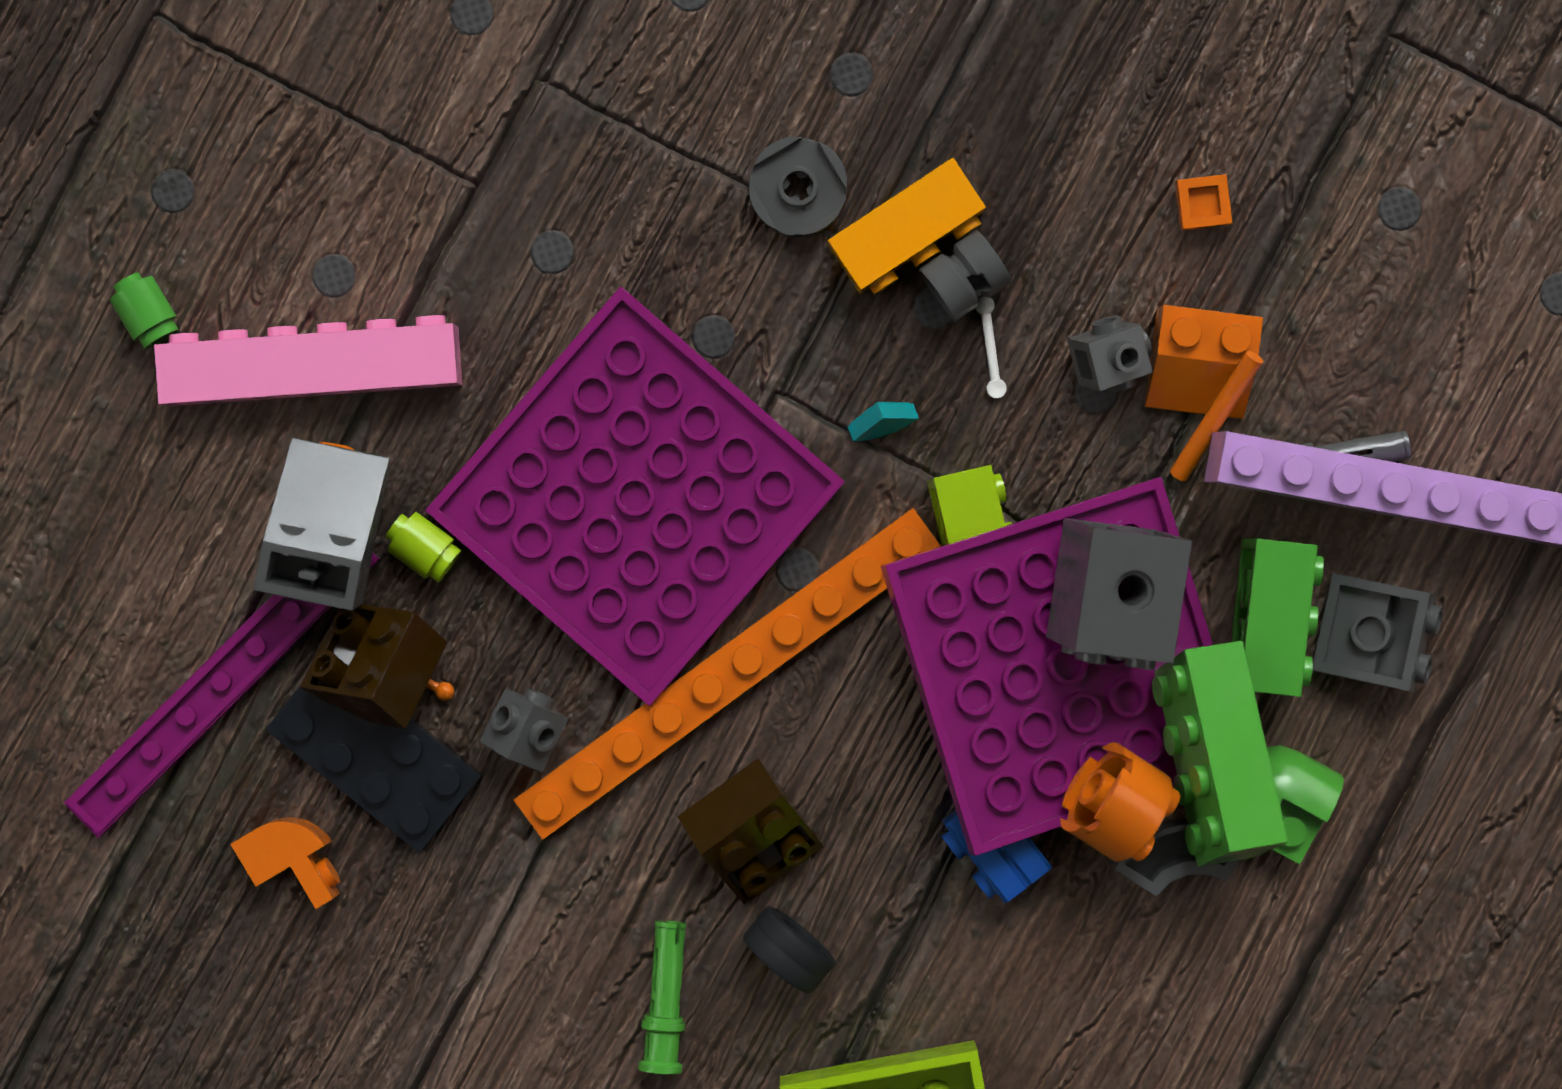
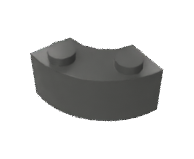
[1108,818,1240,897]

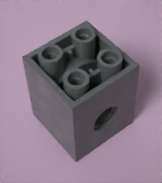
[1046,518,1192,670]

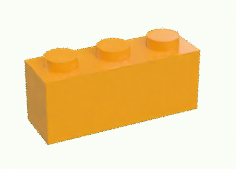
[827,158,986,295]

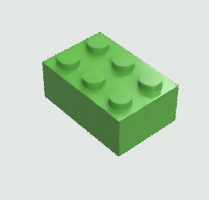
[1231,538,1324,697]

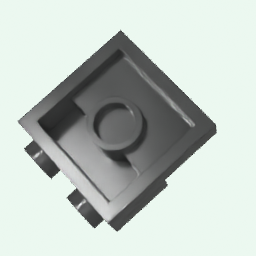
[1313,573,1443,693]

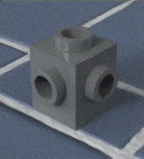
[1067,316,1153,392]
[480,688,569,772]

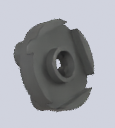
[749,137,847,237]

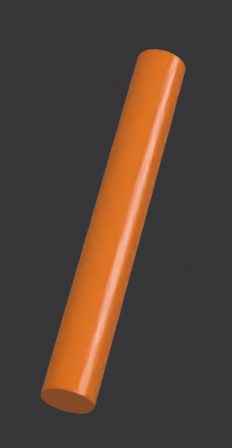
[1170,351,1264,481]

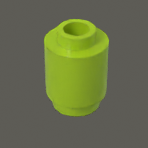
[385,512,462,582]

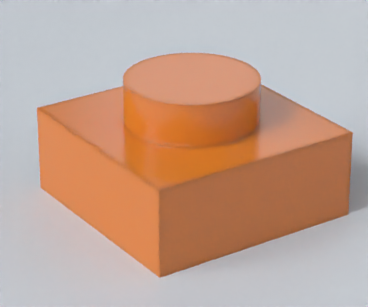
[1175,174,1232,231]

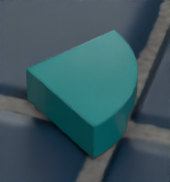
[848,402,919,442]

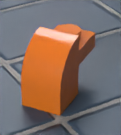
[230,817,340,909]

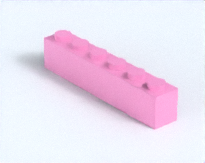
[154,315,463,406]

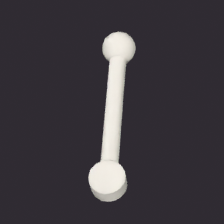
[976,296,1007,398]

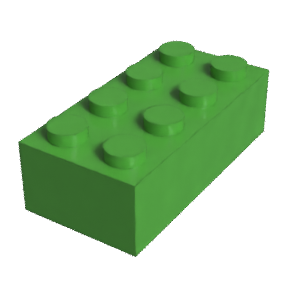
[1152,641,1288,867]

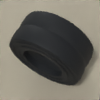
[743,906,836,994]

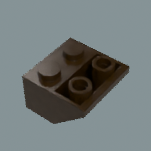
[300,604,447,729]
[678,758,824,904]

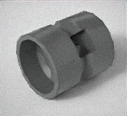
[919,229,1013,322]

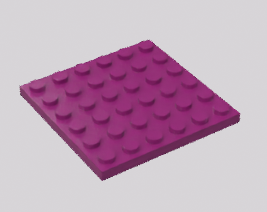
[425,286,845,706]
[881,477,1213,856]

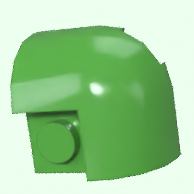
[1267,745,1344,864]

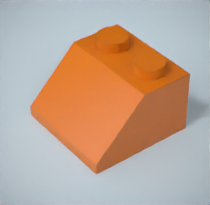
[1144,305,1263,419]

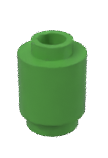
[109,272,179,350]

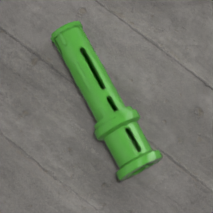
[638,920,687,1074]

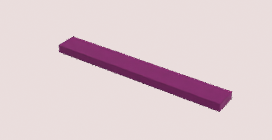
[64,552,381,838]

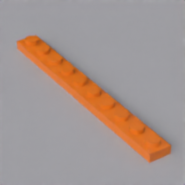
[514,508,941,840]

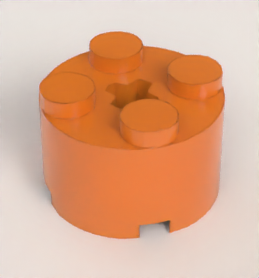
[1060,742,1180,862]

